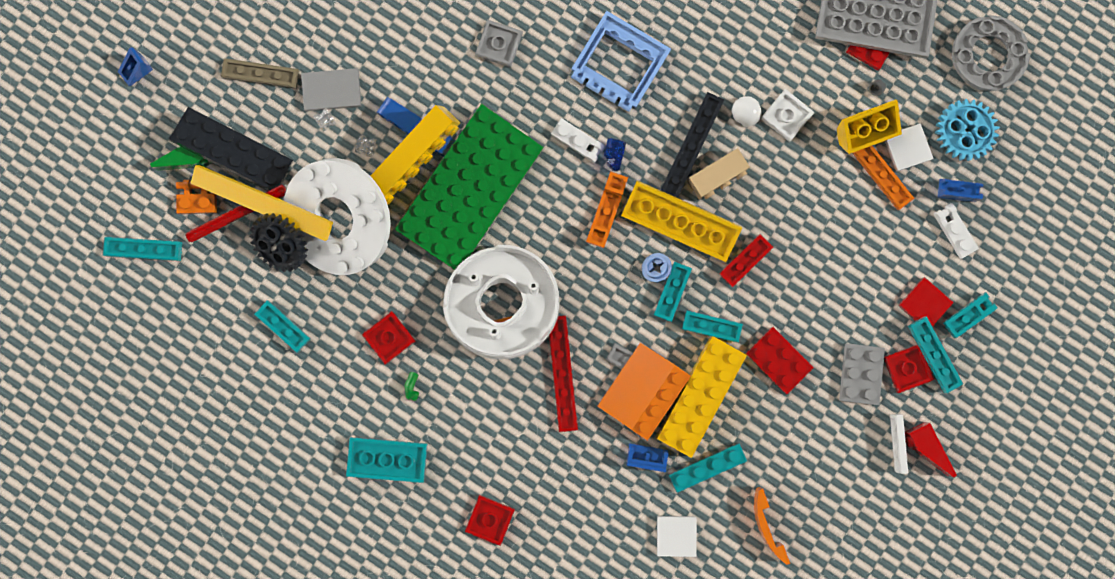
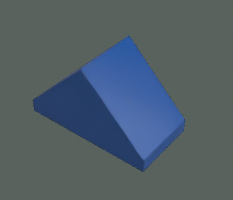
[118,47,153,86]

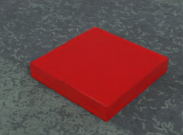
[898,277,954,327]
[362,311,416,365]
[884,344,934,393]
[465,495,515,546]

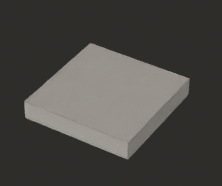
[475,19,523,68]

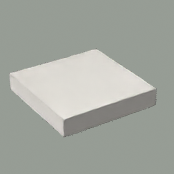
[760,89,814,142]
[885,123,934,172]
[657,516,697,557]

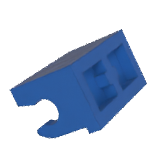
[938,179,983,202]
[626,443,668,472]

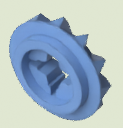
[642,253,672,283]

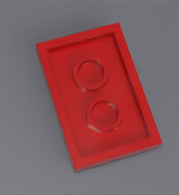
[745,327,814,395]

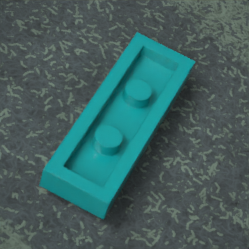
[653,261,692,322]
[254,300,311,353]
[682,311,743,343]

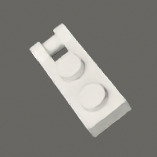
[551,118,605,163]
[934,203,979,259]

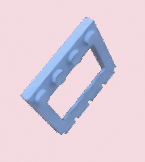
[571,11,671,112]

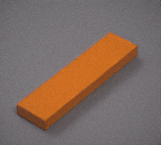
[852,146,915,211]

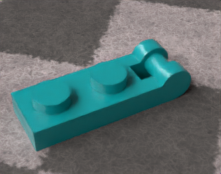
[943,292,998,338]

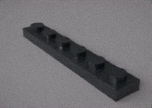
[660,92,724,198]

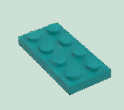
[346,437,428,483]

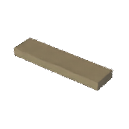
[221,58,299,89]

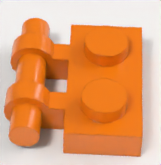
[176,179,217,215]

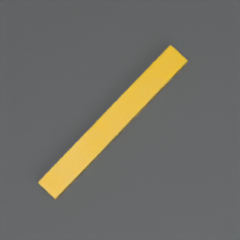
[191,165,333,241]

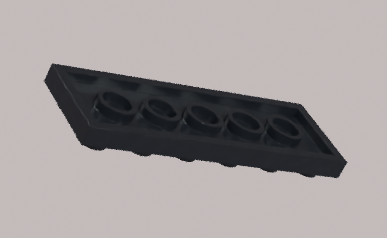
[169,107,293,191]

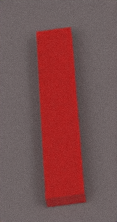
[549,315,578,432]

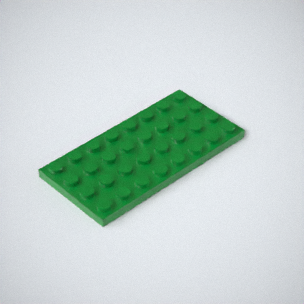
[395,103,544,270]

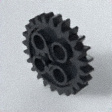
[249,213,308,272]

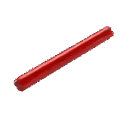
[185,185,287,242]

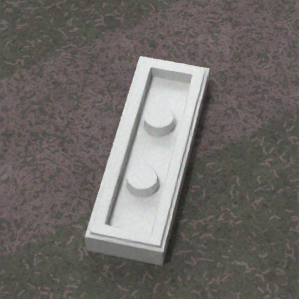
[890,414,908,474]

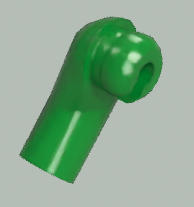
[404,372,419,401]

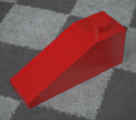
[905,422,957,477]

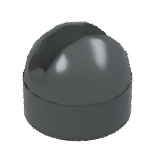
[869,79,886,96]

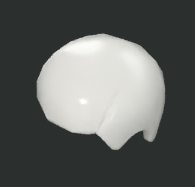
[732,96,761,127]

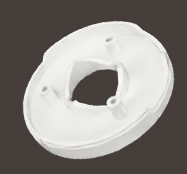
[284,158,390,275]
[443,245,560,360]

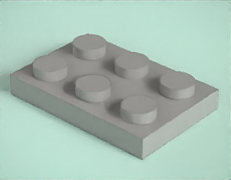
[839,343,885,405]

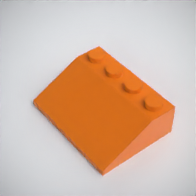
[597,343,691,441]

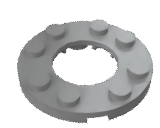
[952,16,1030,91]

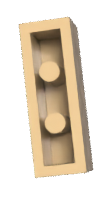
[687,148,750,200]

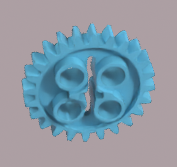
[935,99,1000,161]

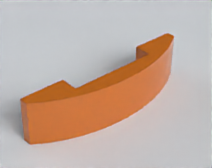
[586,171,628,248]
[754,487,790,565]

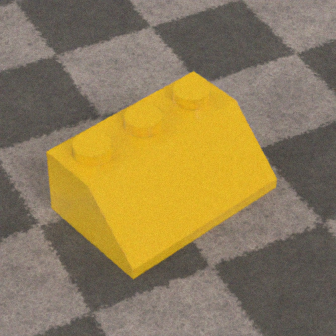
[837,100,902,154]

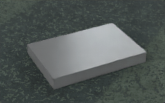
[301,68,362,112]

